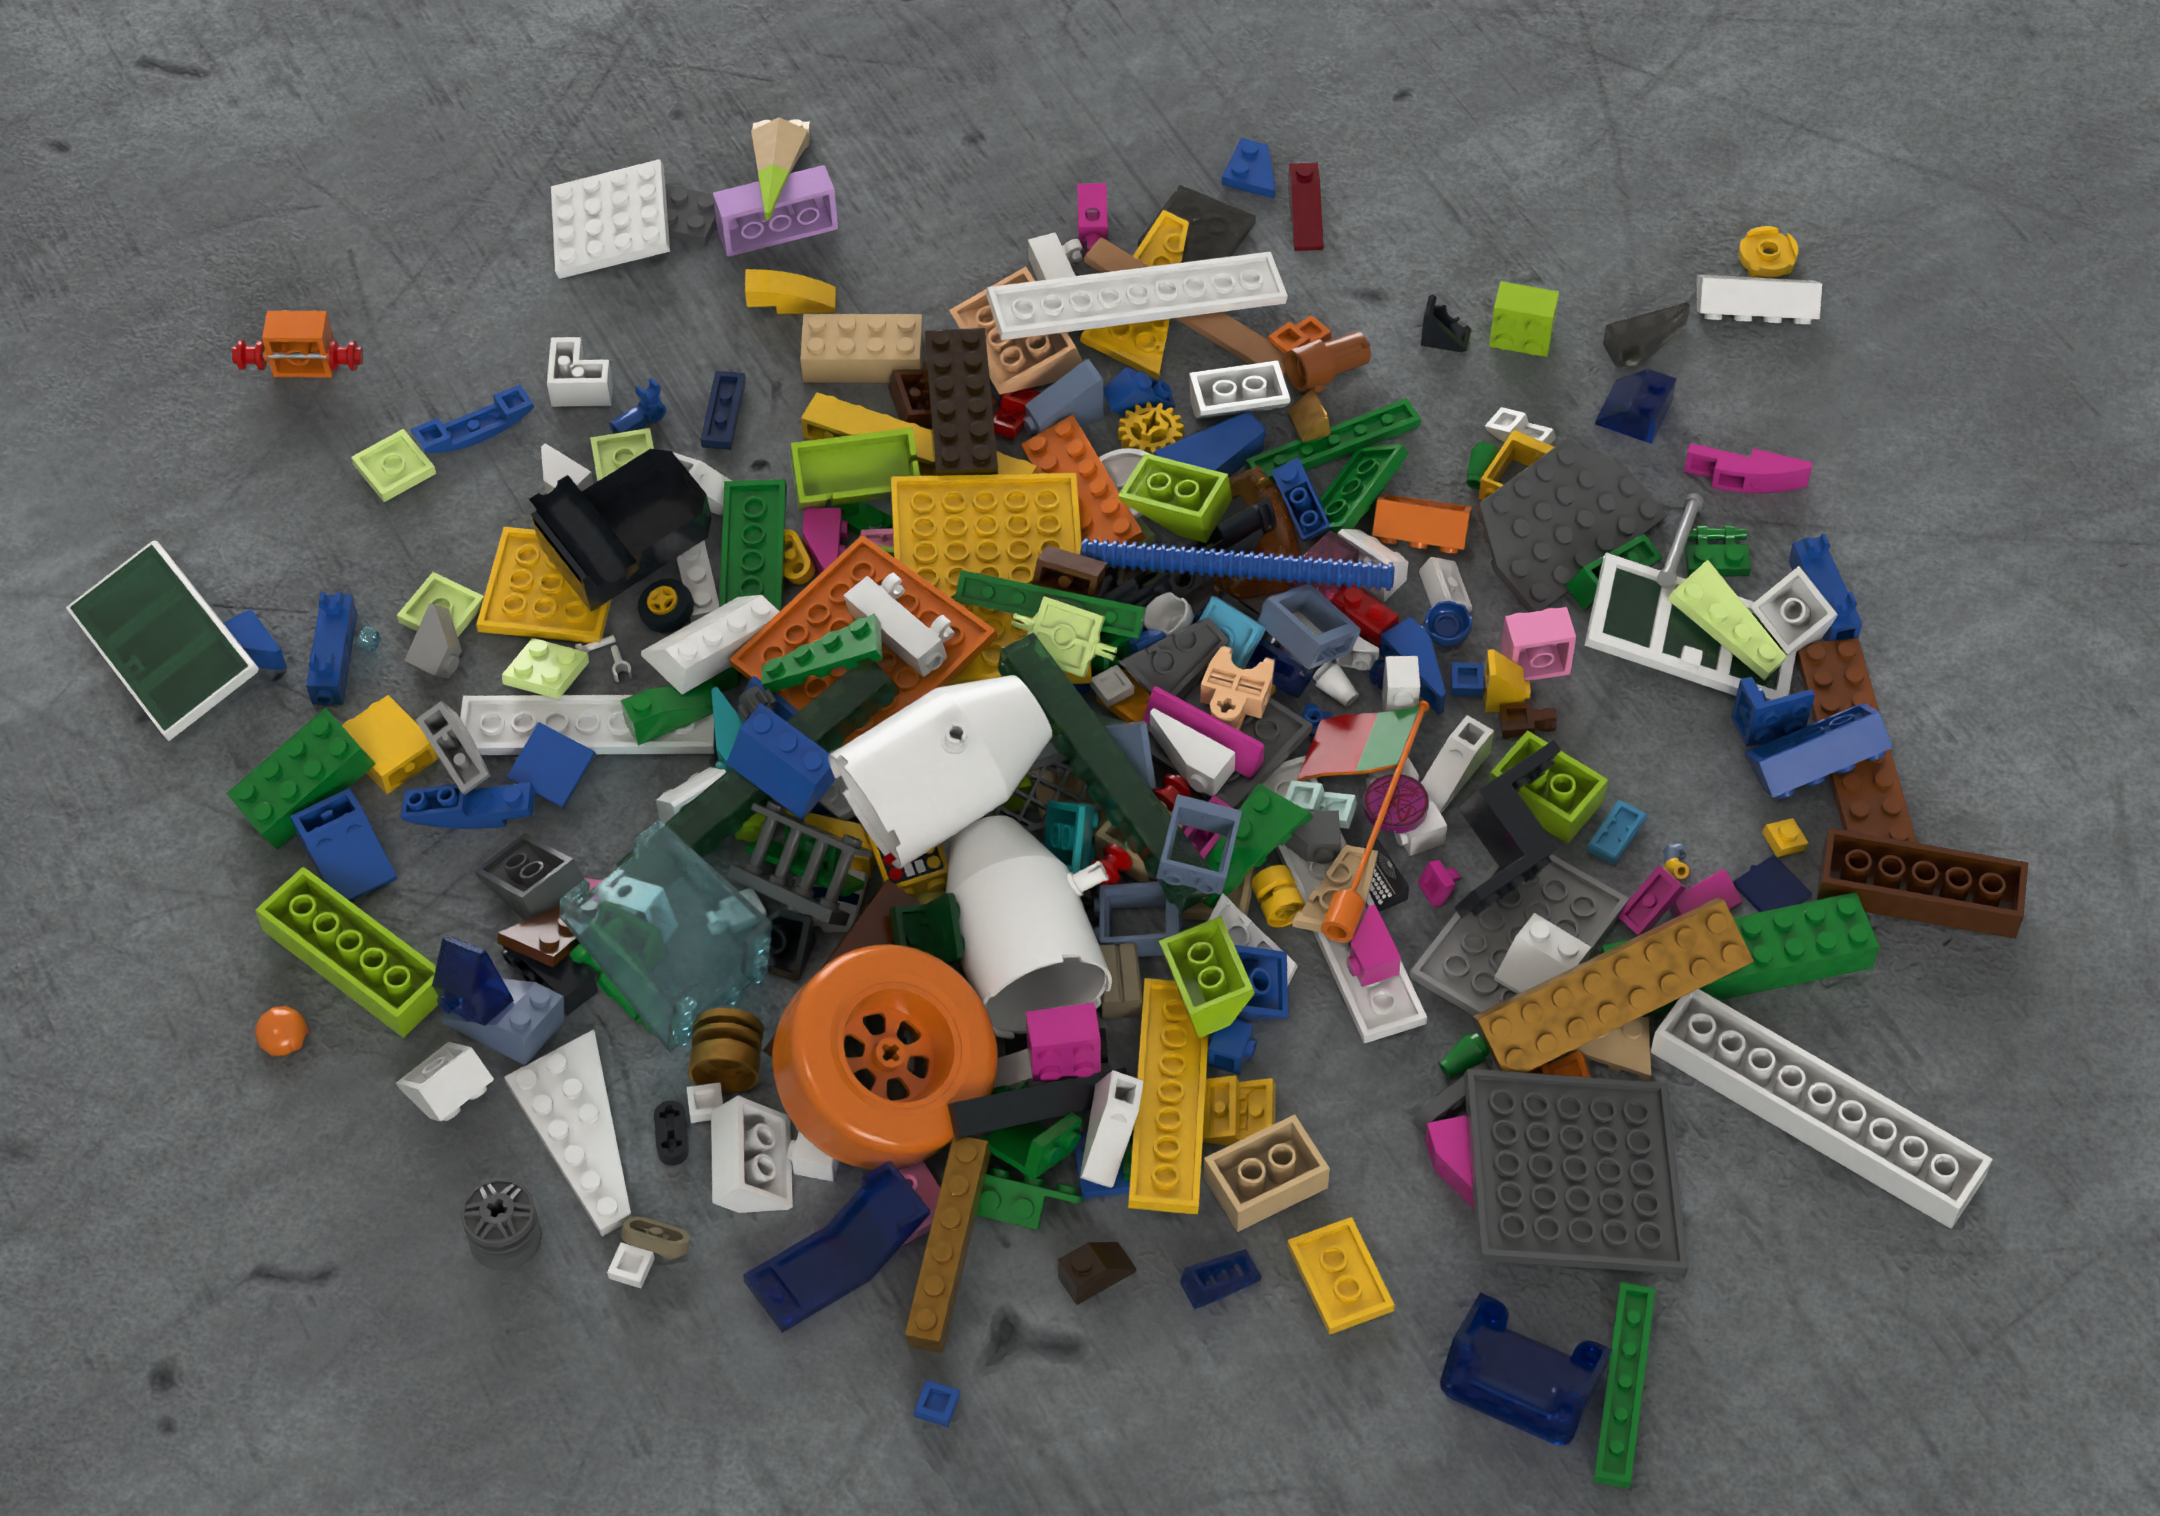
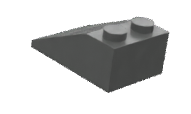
[474,833,589,921]

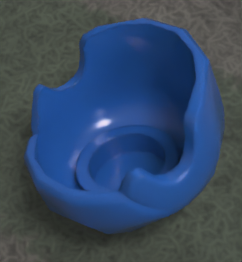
[1424,601,1472,647]

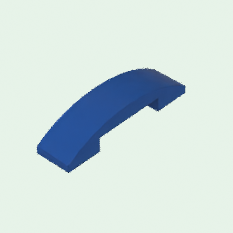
[411,384,534,453]

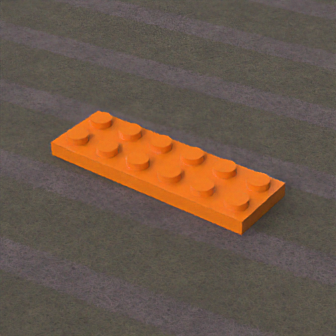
[1021,414,1146,545]

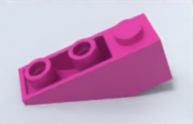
[803,508,848,575]
[1425,1115,1474,1208]

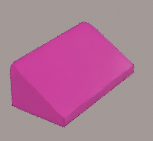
[1670,869,1743,918]

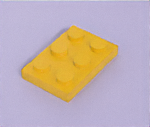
[1287,1217,1395,1335]

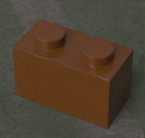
[1032,545,1107,597]

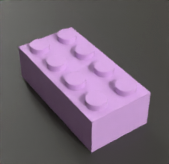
[713,165,838,257]

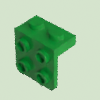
[983,1112,1082,1180]

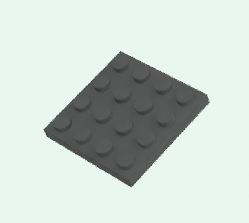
[1147,662,1313,810]

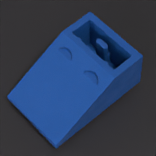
[290,788,397,902]

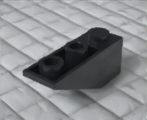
[501,945,598,1016]

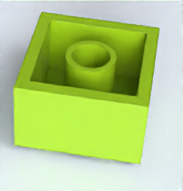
[1489,281,1559,357]

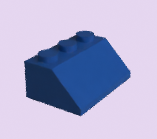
[726,703,838,821]

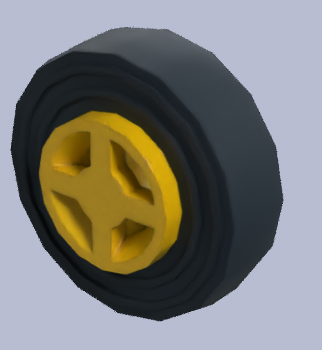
[637,578,694,633]

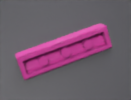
[1144,686,1264,778]

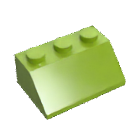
[1159,916,1255,1038]

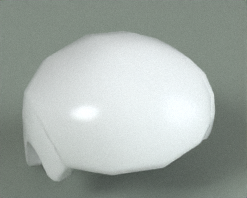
[1144,592,1194,637]

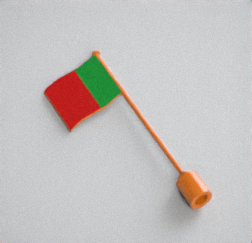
[1297,701,1429,943]

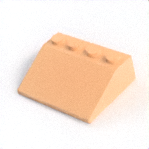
[949,267,1083,395]

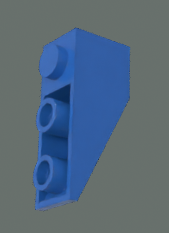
[1271,458,1331,542]

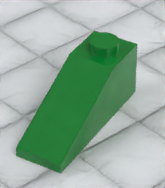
[1565,534,1663,610]
[621,682,715,746]

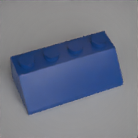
[1745,703,1893,799]

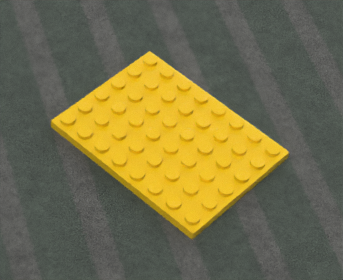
[891,473,1092,686]

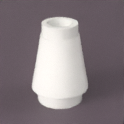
[1313,661,1359,707]

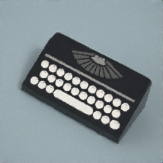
[1364,839,1409,912]

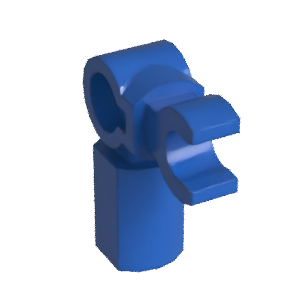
[609,377,666,434]

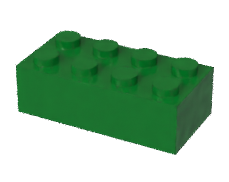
[226,708,376,850]

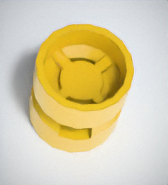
[1251,865,1306,927]

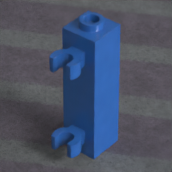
[1788,534,1862,641]
[306,591,357,706]

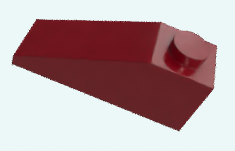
[1288,162,1324,251]

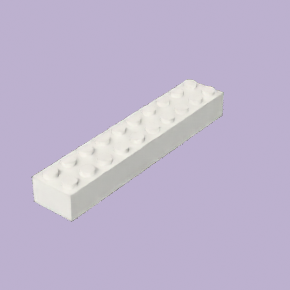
[1651,989,1993,1229]

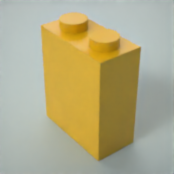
[342,695,439,795]

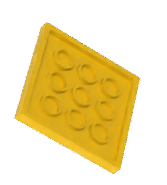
[476,527,612,643]

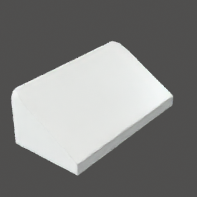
[1419,557,1473,613]

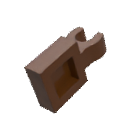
[1500,702,1556,738]

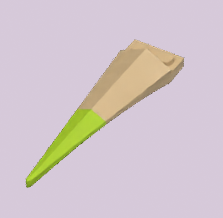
[751,117,810,220]

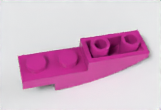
[1684,443,1813,493]

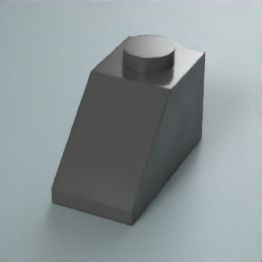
[1284,810,1341,864]

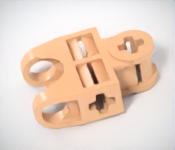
[1200,646,1275,731]

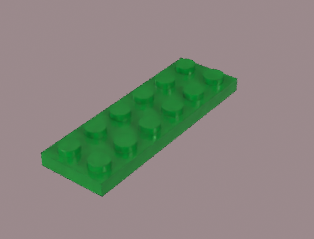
[719,479,787,611]

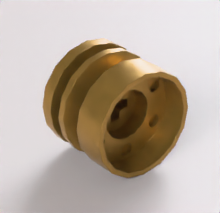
[688,1008,764,1094]

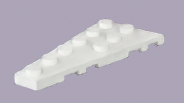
[504,1029,632,1236]

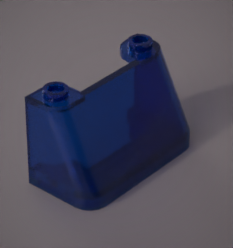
[1440,1292,1613,1445]

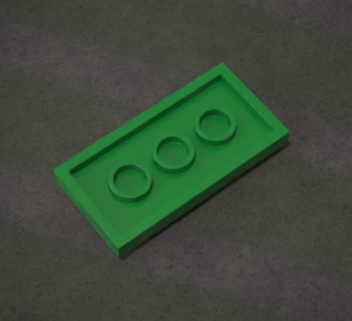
[1315,444,1409,538]

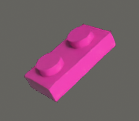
[1618,865,1686,936]

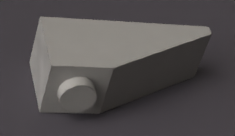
[416,701,491,795]

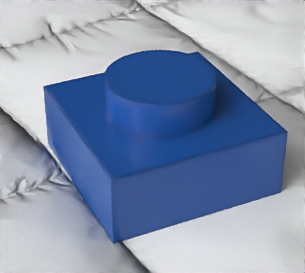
[1451,662,1484,696]
[914,1380,960,1428]

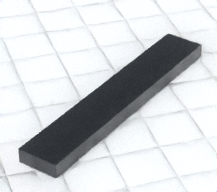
[948,1067,1127,1138]

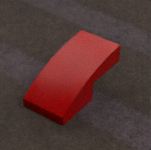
[993,388,1041,440]

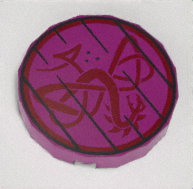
[1364,774,1429,833]

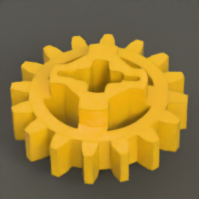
[1118,402,1184,455]

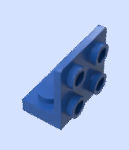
[1731,677,1815,747]

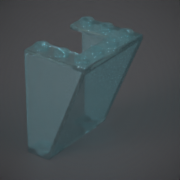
[560,819,772,1052]

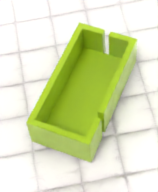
[789,427,920,510]

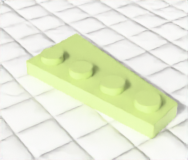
[1668,560,1787,680]

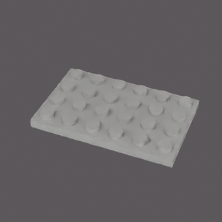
[1409,855,1629,1016]

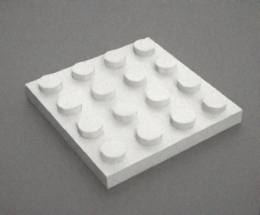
[551,159,670,279]

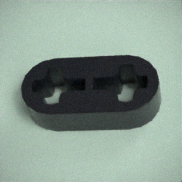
[654,1101,689,1166]

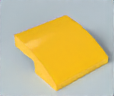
[1203,1075,1276,1146]

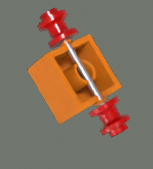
[232,310,364,377]

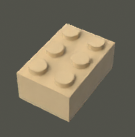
[1203,1114,1330,1232]

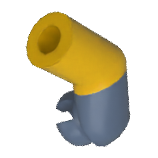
[1663,842,1689,879]

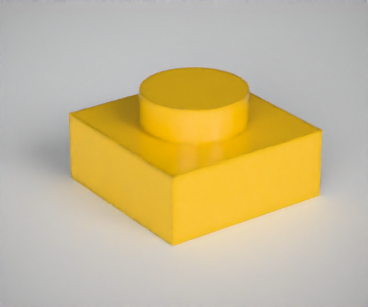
[1762,818,1809,857]

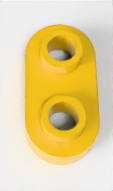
[784,529,815,585]

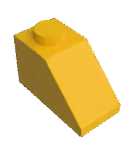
[1483,649,1531,713]

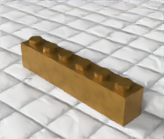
[905,1136,991,1353]

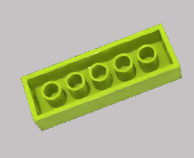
[255,867,451,1038]

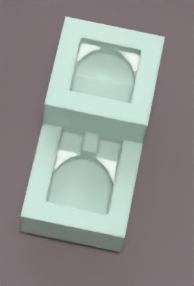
[1285,780,1358,829]

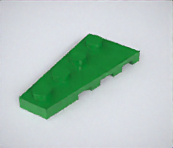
[762,613,883,693]
[1184,783,1313,909]

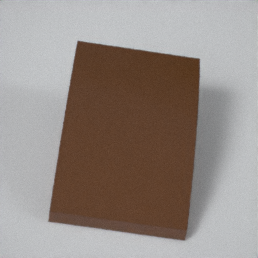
[888,361,996,429]

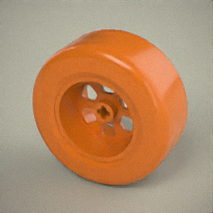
[772,944,998,1170]

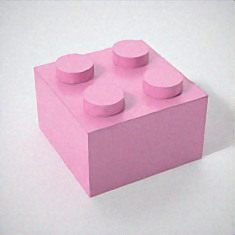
[1500,607,1576,681]

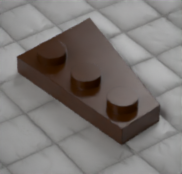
[497,897,601,967]

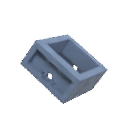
[1258,584,1361,669]
[1156,794,1242,895]
[1094,881,1183,957]

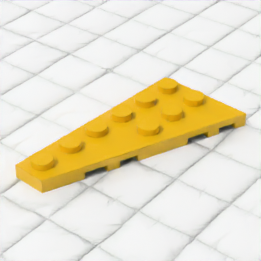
[1080,210,1189,380]

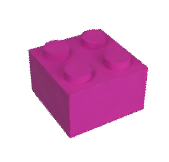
[1026,1003,1101,1082]

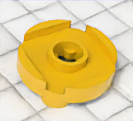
[1738,226,1799,278]

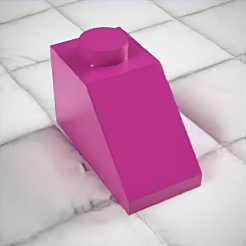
[1346,904,1401,987]

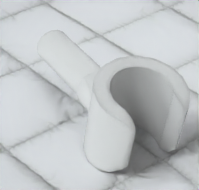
[611,645,632,682]

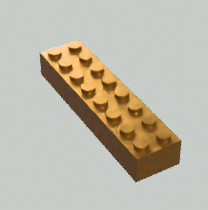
[1473,898,1754,1073]

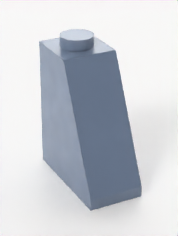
[1023,359,1104,436]

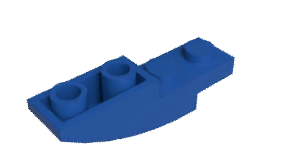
[401,782,535,829]

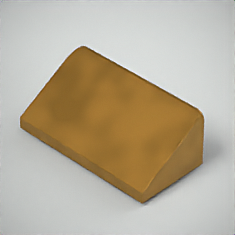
[1287,389,1331,442]

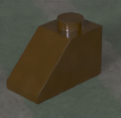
[1058,1242,1136,1305]

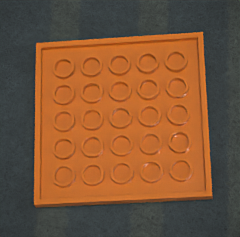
[729,535,998,748]

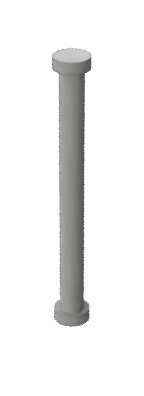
[1657,493,1704,588]

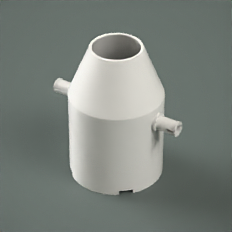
[828,675,1053,869]
[946,816,1112,1039]

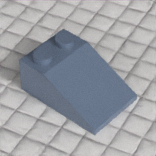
[442,976,564,1066]

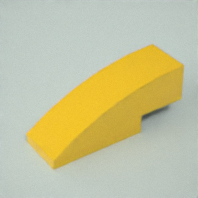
[745,269,836,314]

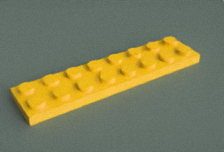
[1128,978,1208,1215]

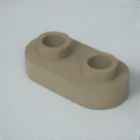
[621,1217,690,1259]

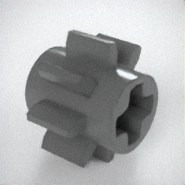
[737,686,777,723]

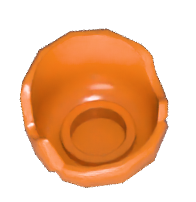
[255,1006,310,1056]

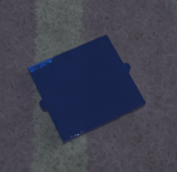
[1733,855,1813,912]

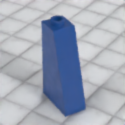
[1154,411,1266,477]

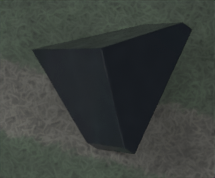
[1421,294,1471,353]
[754,908,816,981]

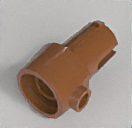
[1284,331,1371,394]

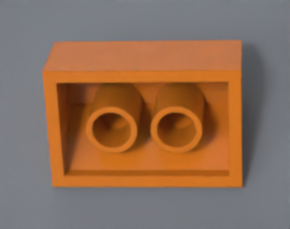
[1372,493,1472,553]

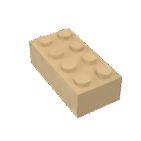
[800,314,924,383]

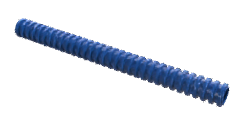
[1080,538,1395,591]

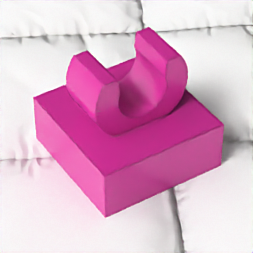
[1417,860,1462,908]

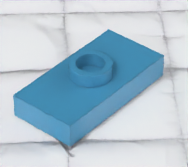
[1586,800,1647,866]

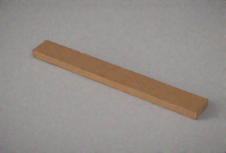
[1084,237,1286,377]

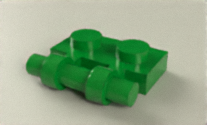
[1685,525,1751,577]

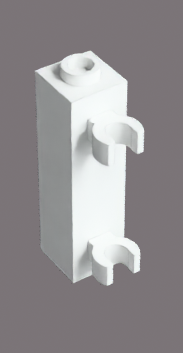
[1028,232,1083,333]
[843,572,955,678]

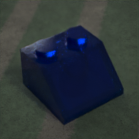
[1595,369,1677,444]
[432,935,514,1026]

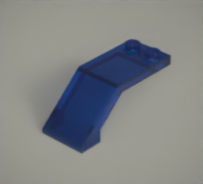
[743,1161,930,1333]

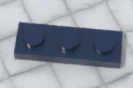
[700,371,746,450]

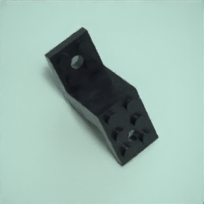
[1454,740,1561,918]

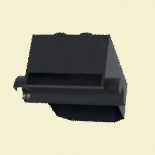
[529,449,712,612]

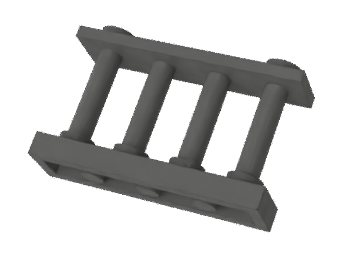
[727,801,873,926]

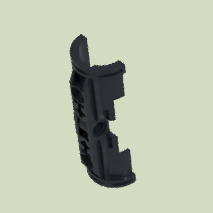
[1097,495,1276,636]

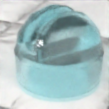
[354,624,381,651]

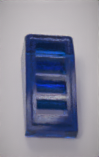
[1180,1249,1262,1309]

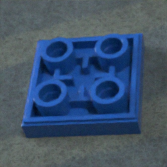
[507,722,596,809]

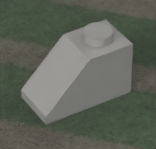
[404,603,462,679]

